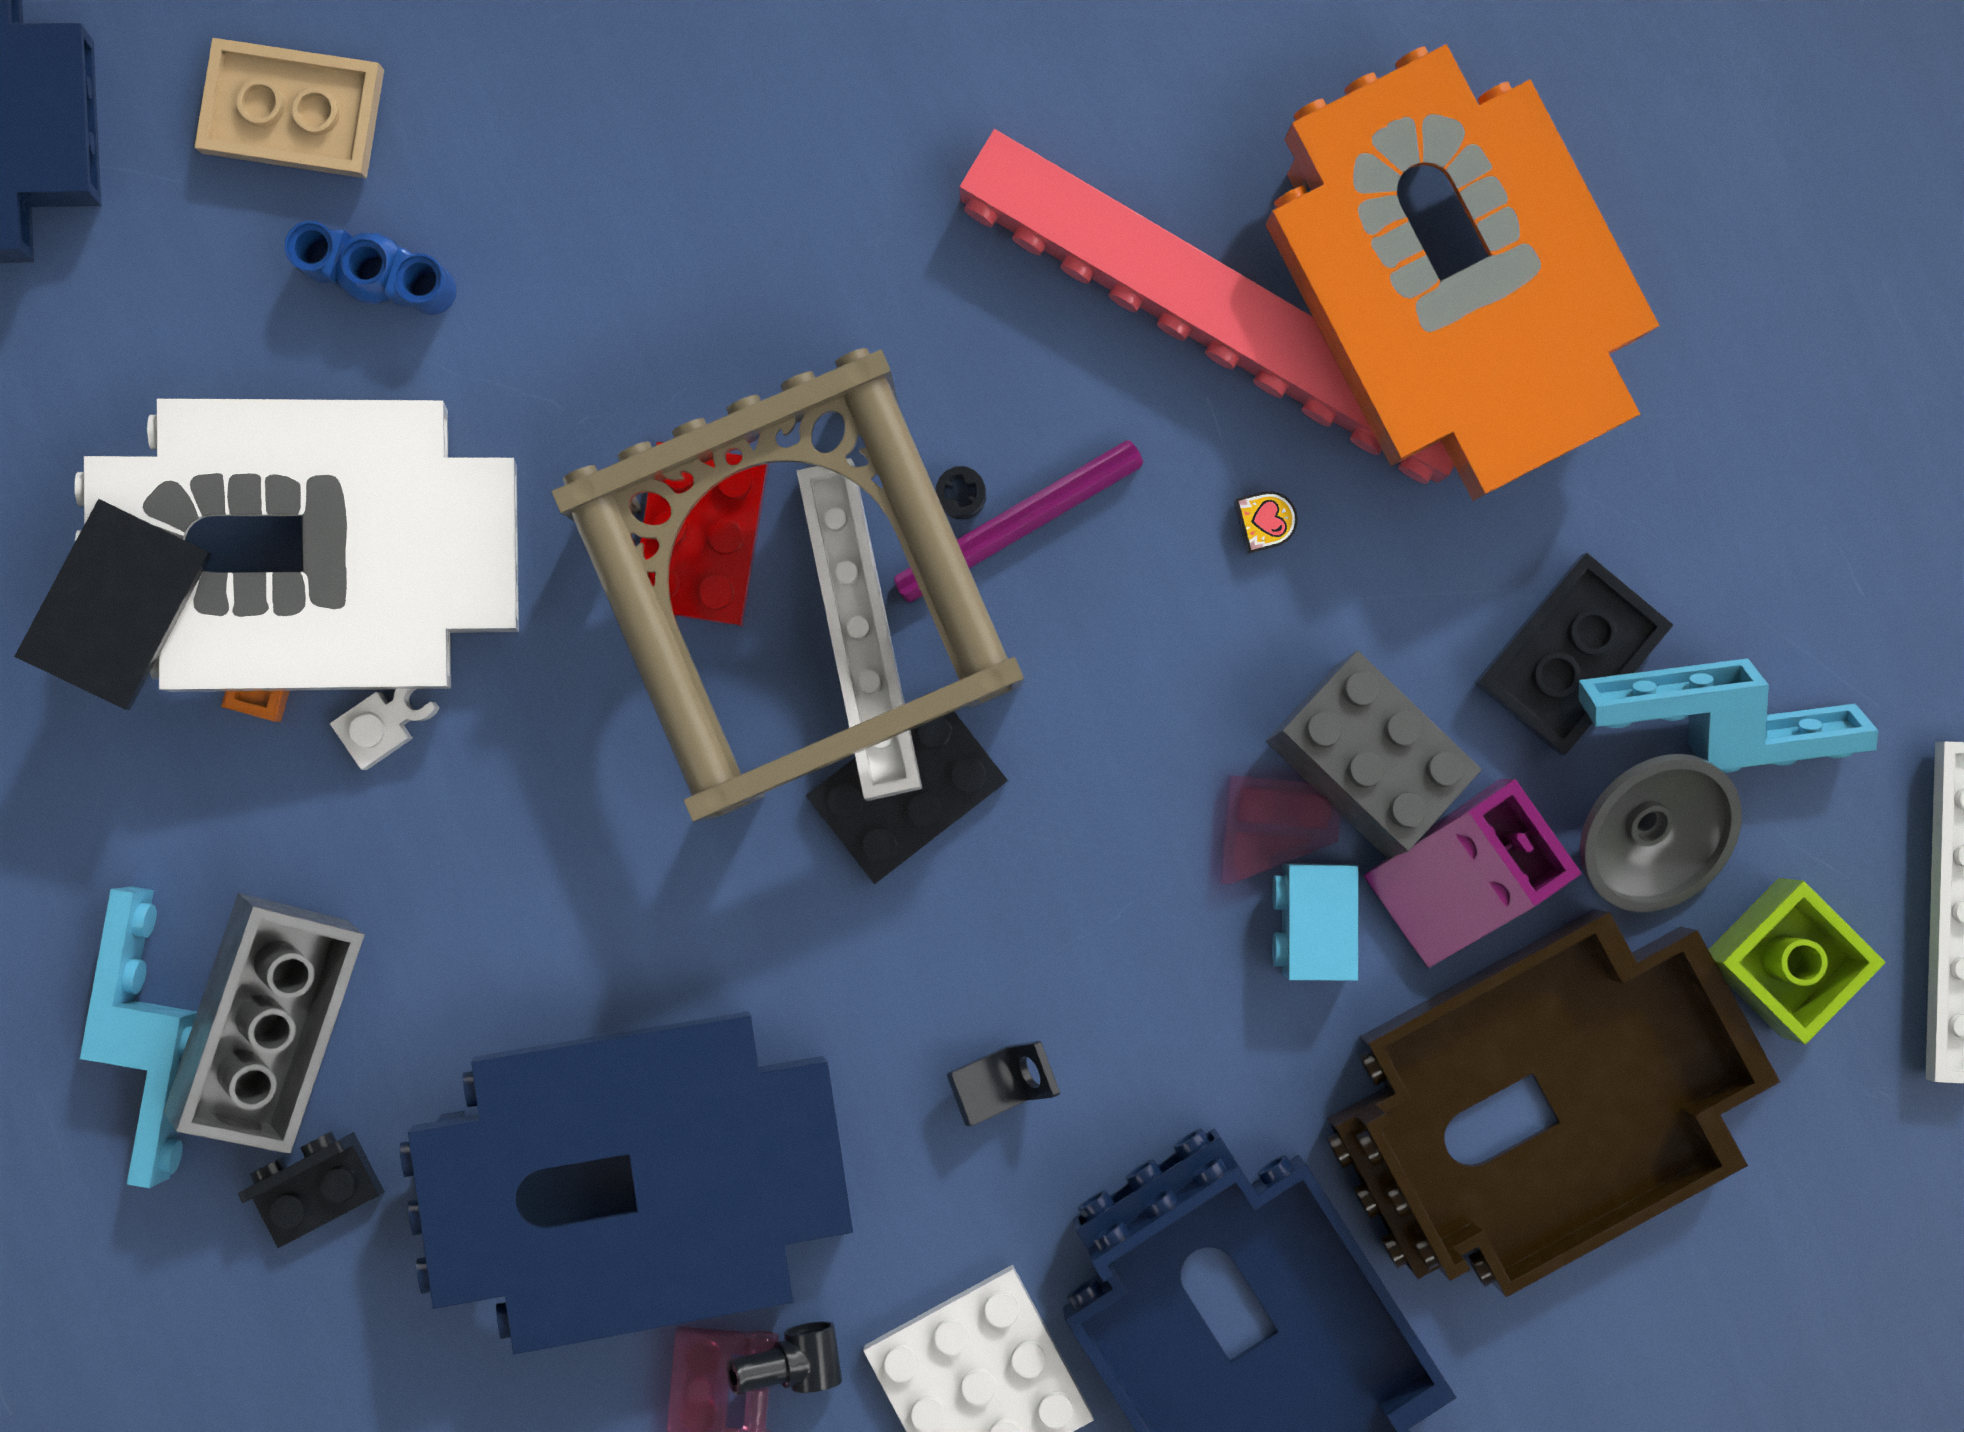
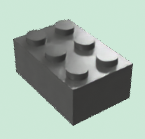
[1265,650,1482,859]

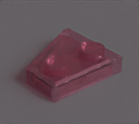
[1219,775,1341,884]

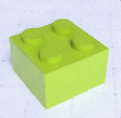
[1708,878,1886,1045]

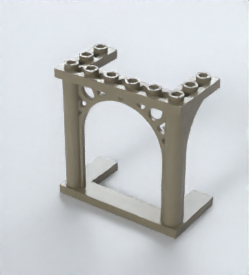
[551,348,1024,822]

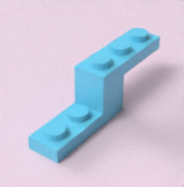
[1579,658,1878,773]
[80,886,197,1188]

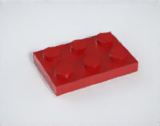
[640,442,769,627]

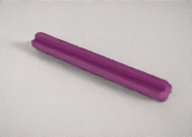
[894,440,1143,602]

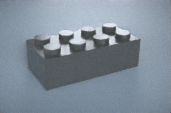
[163,893,365,1154]

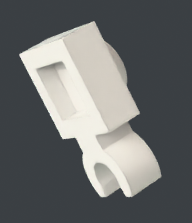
[330,689,439,770]

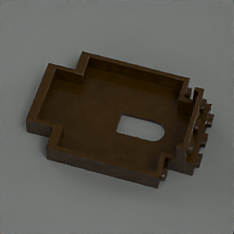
[1326,909,1781,1297]

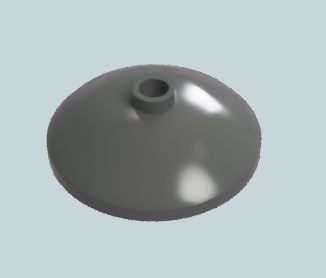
[1580,754,1742,912]

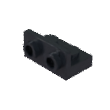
[237,1131,385,1248]

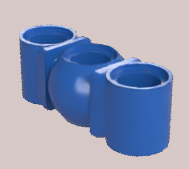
[284,220,457,315]

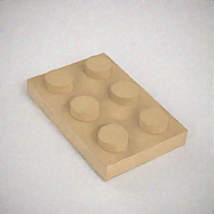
[194,38,384,179]

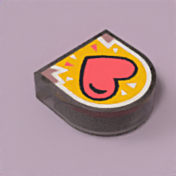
[1233,491,1298,555]

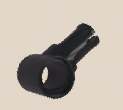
[726,1321,842,1395]

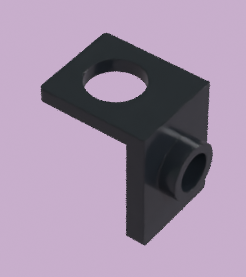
[947,1041,1060,1126]

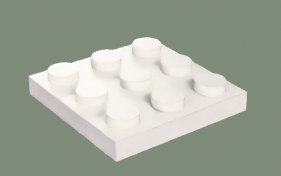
[863,1265,1094,1432]

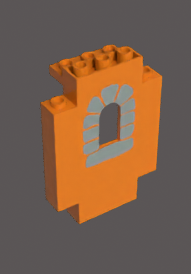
[1265,44,1660,501]

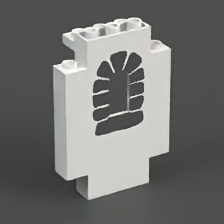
[75,399,519,692]

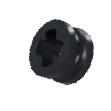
[936,466,986,519]

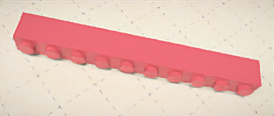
[959,129,1454,484]

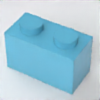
[1272,863,1358,981]

